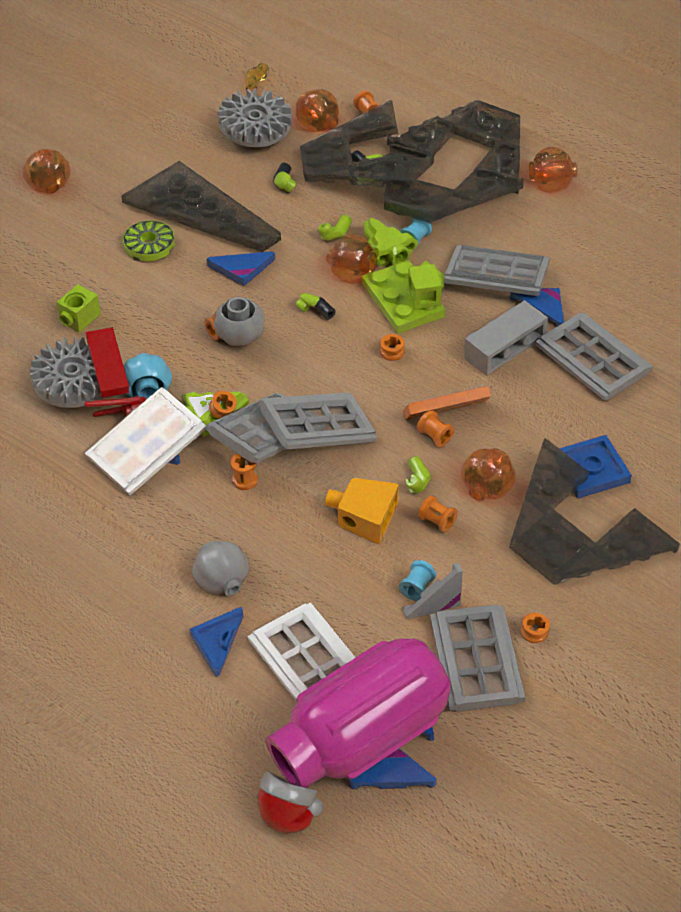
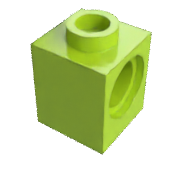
[408,264,442,309]
[56,284,101,332]

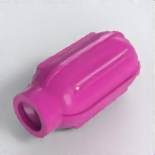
[265,638,451,788]

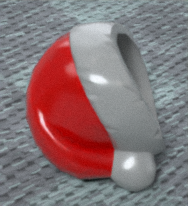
[257,771,324,834]

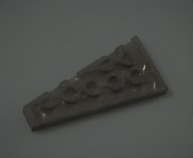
[121,161,281,252]

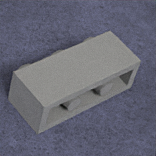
[464,300,548,375]

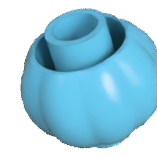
[123,353,172,400]

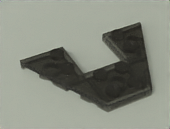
[300,100,409,189]
[387,100,520,194]
[384,143,524,223]
[509,438,681,585]

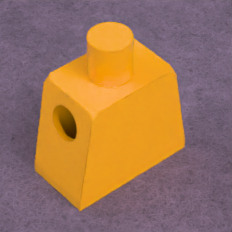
[325,478,399,544]

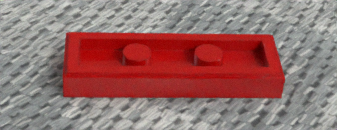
[86,327,130,398]

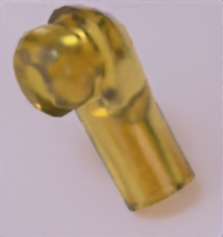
[245,63,269,92]

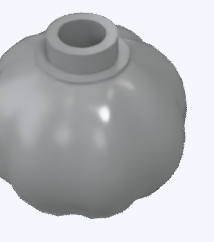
[214,297,265,346]
[192,541,249,596]

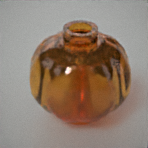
[296,89,340,132]
[529,146,577,193]
[23,149,71,193]
[327,234,377,284]
[461,448,516,501]

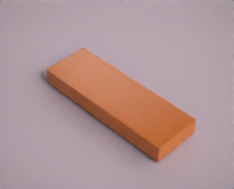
[403,386,491,420]

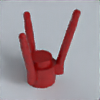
[84,395,146,427]

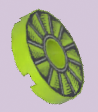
[123,220,175,262]

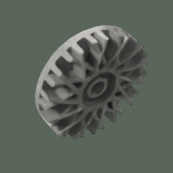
[218,88,292,147]
[29,337,101,408]

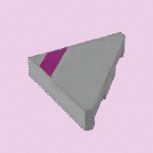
[403,563,463,620]

